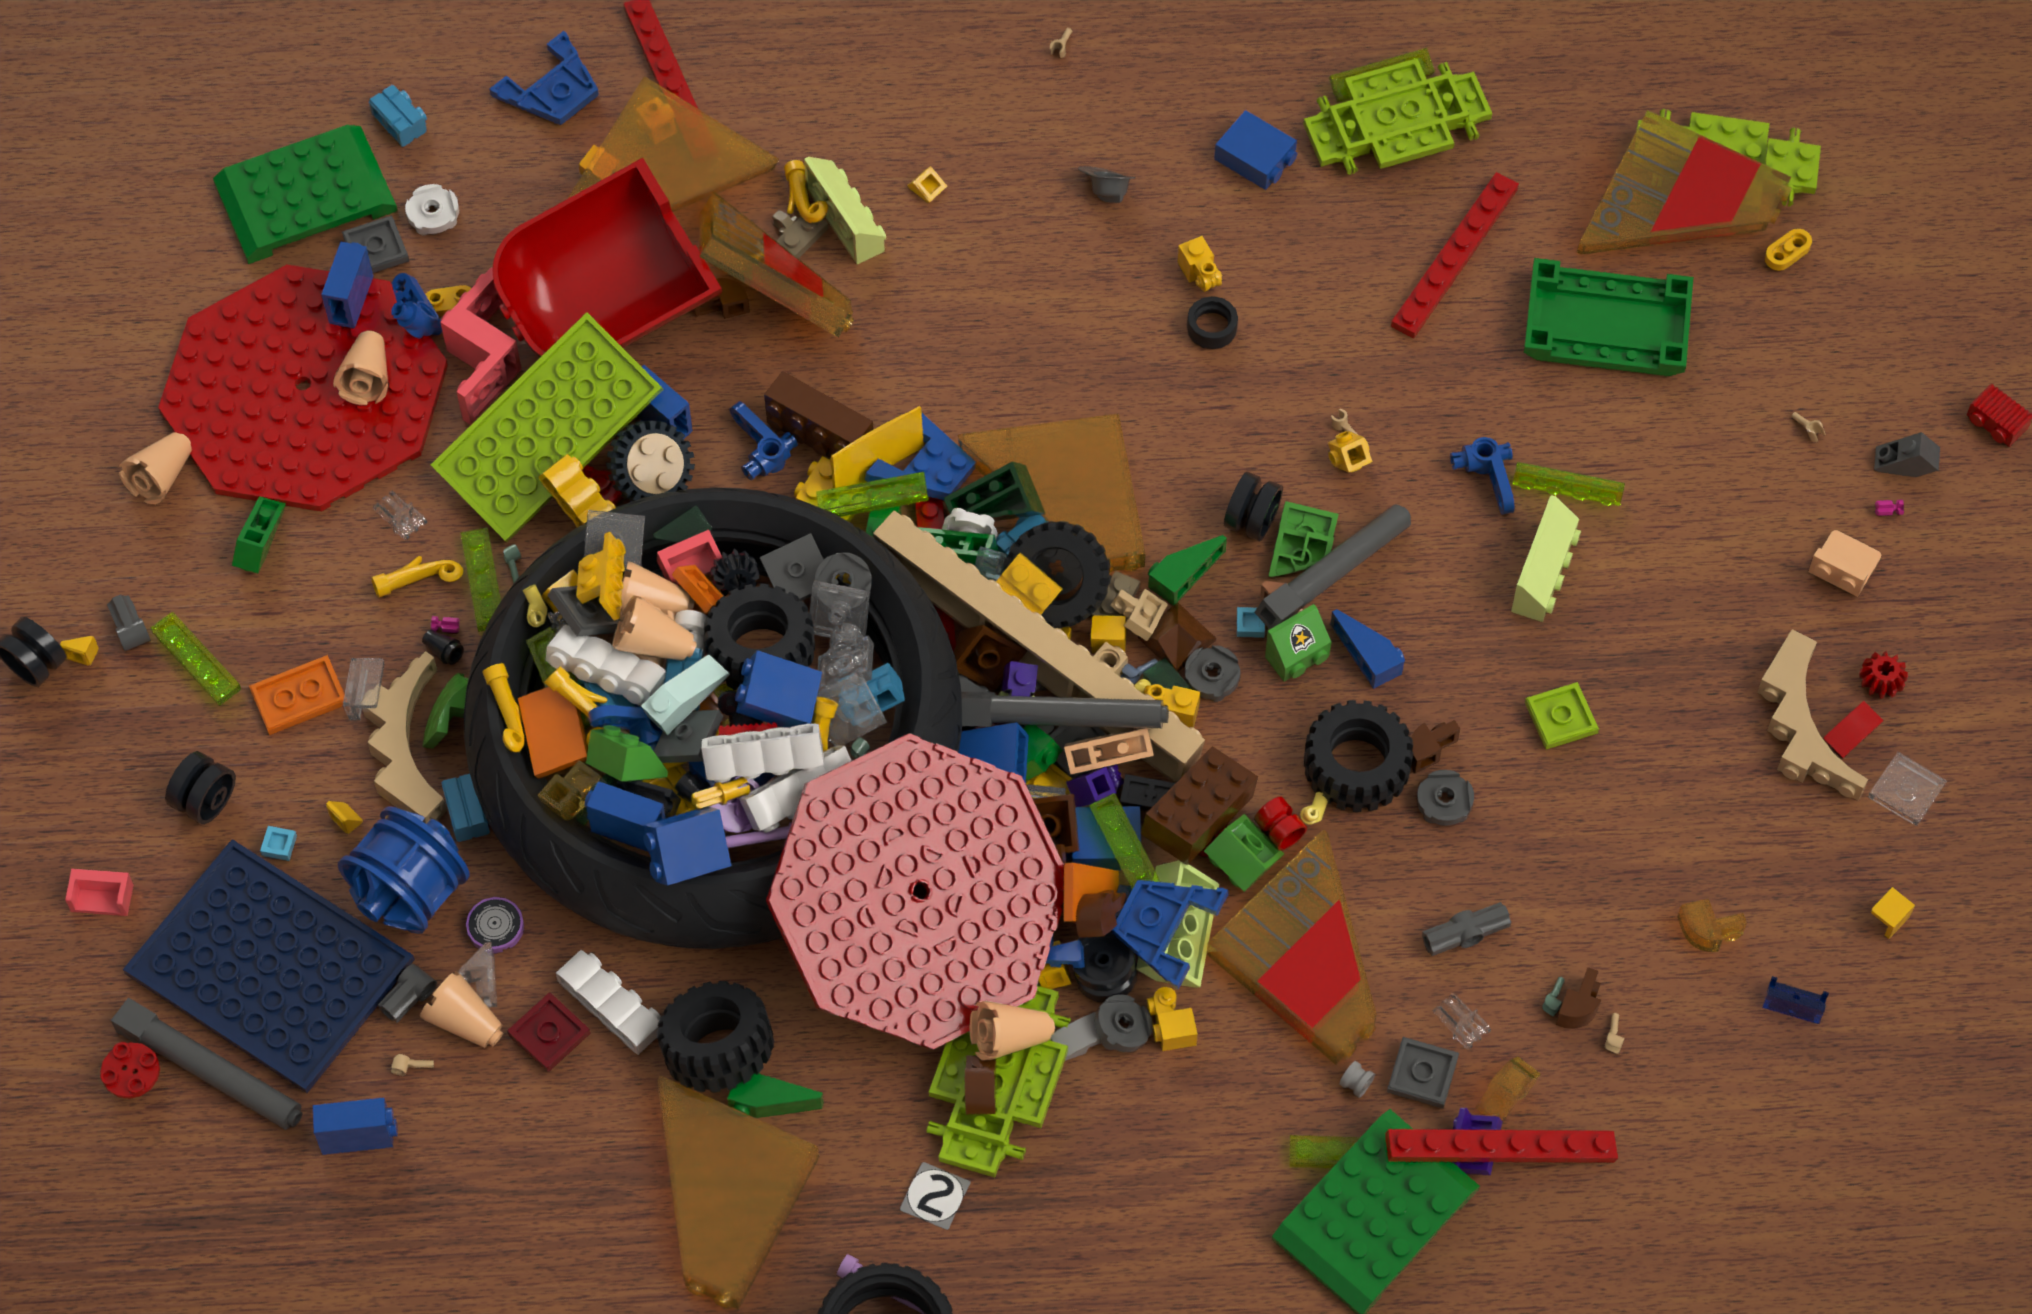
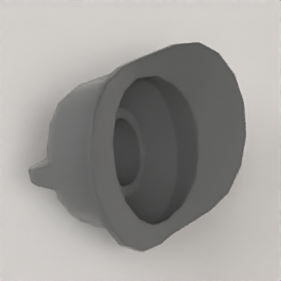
[1078,166,1135,203]

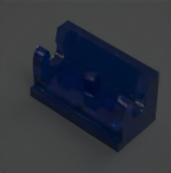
[1762,976,1829,1024]

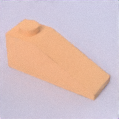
[1064,728,1154,775]

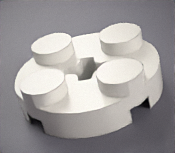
[405,184,459,235]
[942,508,997,539]

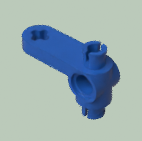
[391,273,442,339]
[729,401,798,481]
[1450,437,1515,515]
[588,704,663,751]

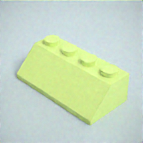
[804,157,886,265]
[1511,495,1581,622]
[1136,860,1219,988]

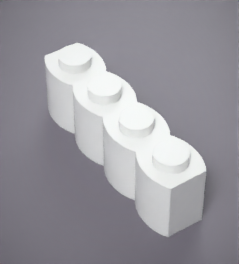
[546,625,666,706]
[701,724,824,783]
[739,745,852,833]
[556,950,661,1055]

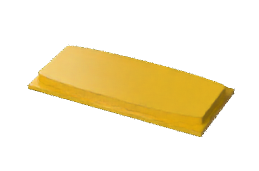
[830,406,924,498]

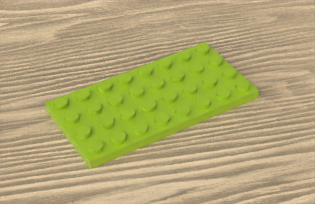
[431,312,664,542]

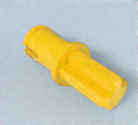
[691,777,750,809]

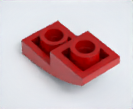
[1823,701,1884,759]

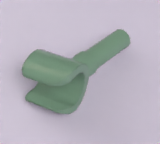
[503,544,522,583]
[850,737,870,759]
[1542,977,1565,1016]

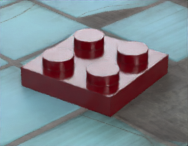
[507,992,591,1072]

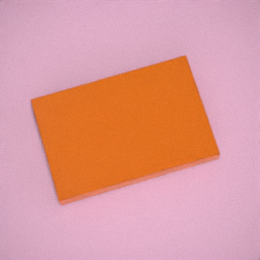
[249,655,348,735]
[518,687,588,779]
[1064,863,1119,923]

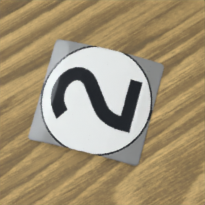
[900,1162,971,1230]

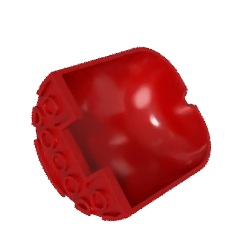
[492,157,722,357]

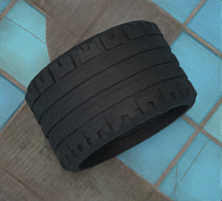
[818,1263,953,1314]

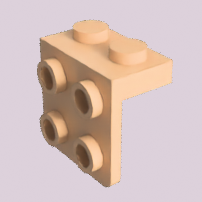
[1808,530,1881,597]

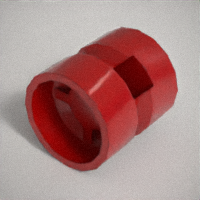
[1254,796,1307,851]

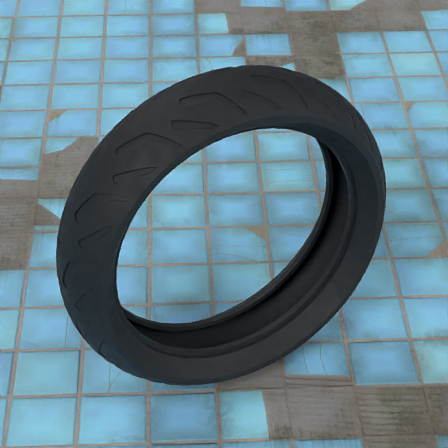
[464,487,962,949]

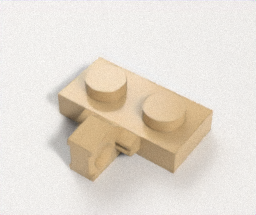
[1110,589,1168,641]

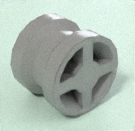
[1339,1061,1375,1098]

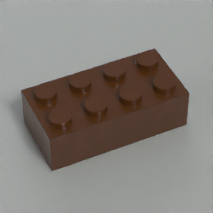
[764,371,873,458]
[1141,746,1258,865]

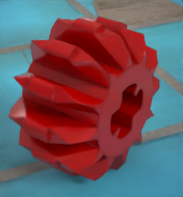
[1859,650,1908,700]

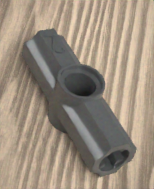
[1422,902,1511,956]

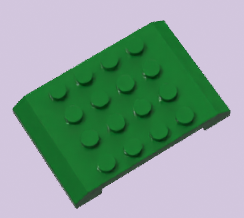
[213,124,398,264]
[1524,258,1694,376]
[1271,1109,1480,1314]

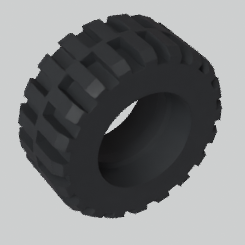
[1003,521,1111,629]
[704,584,815,690]
[1304,700,1413,812]
[657,981,774,1093]

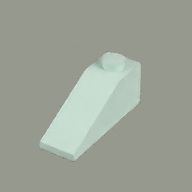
[641,654,730,736]

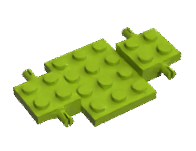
[1303,58,1492,175]
[1632,109,1821,214]
[927,986,1071,1177]

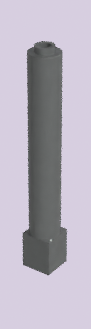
[1254,504,1411,629]
[961,692,1169,729]
[111,998,303,1130]

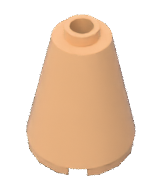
[333,331,388,405]
[119,432,192,505]
[620,562,695,615]
[612,595,697,661]
[420,971,503,1048]
[969,1001,1055,1060]

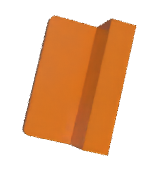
[672,565,723,615]

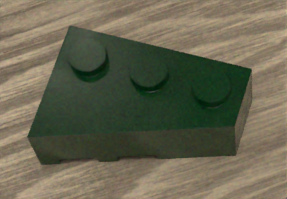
[944,461,1046,521]

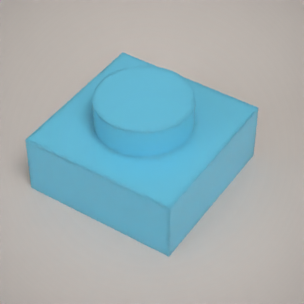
[1237,607,1265,637]
[260,826,297,861]

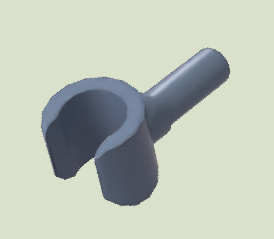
[1121,658,1158,684]

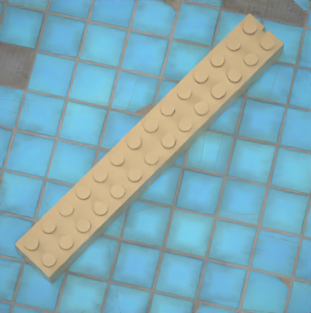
[873,511,1205,783]

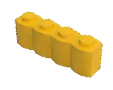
[538,454,616,527]

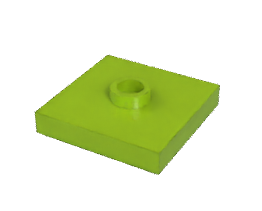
[1525,682,1599,750]

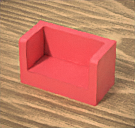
[657,530,722,585]
[65,869,134,916]

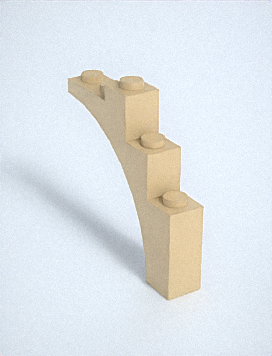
[1757,629,1868,801]
[361,651,447,824]

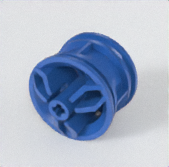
[338,806,470,934]

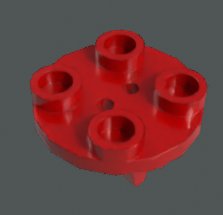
[100,1042,160,1099]

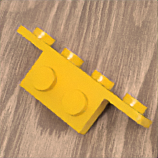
[576,531,626,621]

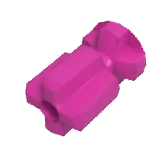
[1875,499,1904,516]
[431,616,460,633]

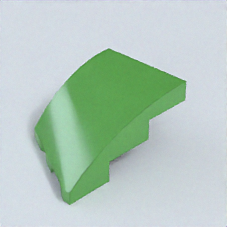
[1268,501,1339,577]
[422,673,469,749]

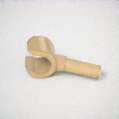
[1050,28,1072,58]
[1331,409,1357,434]
[1792,412,1826,442]
[1604,1013,1625,1054]
[391,1054,434,1076]

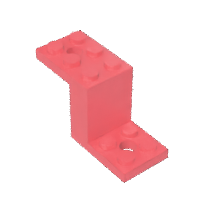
[440,267,522,425]

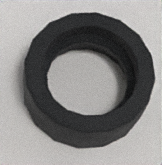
[1187,296,1238,349]

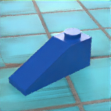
[1330,609,1405,689]

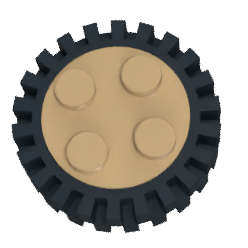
[606,421,695,502]

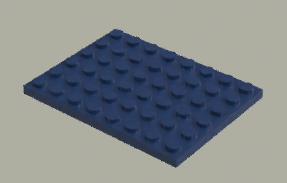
[123,839,415,1093]

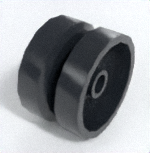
[1224,471,1283,542]
[0,617,67,687]
[165,751,236,825]
[1072,930,1138,1003]

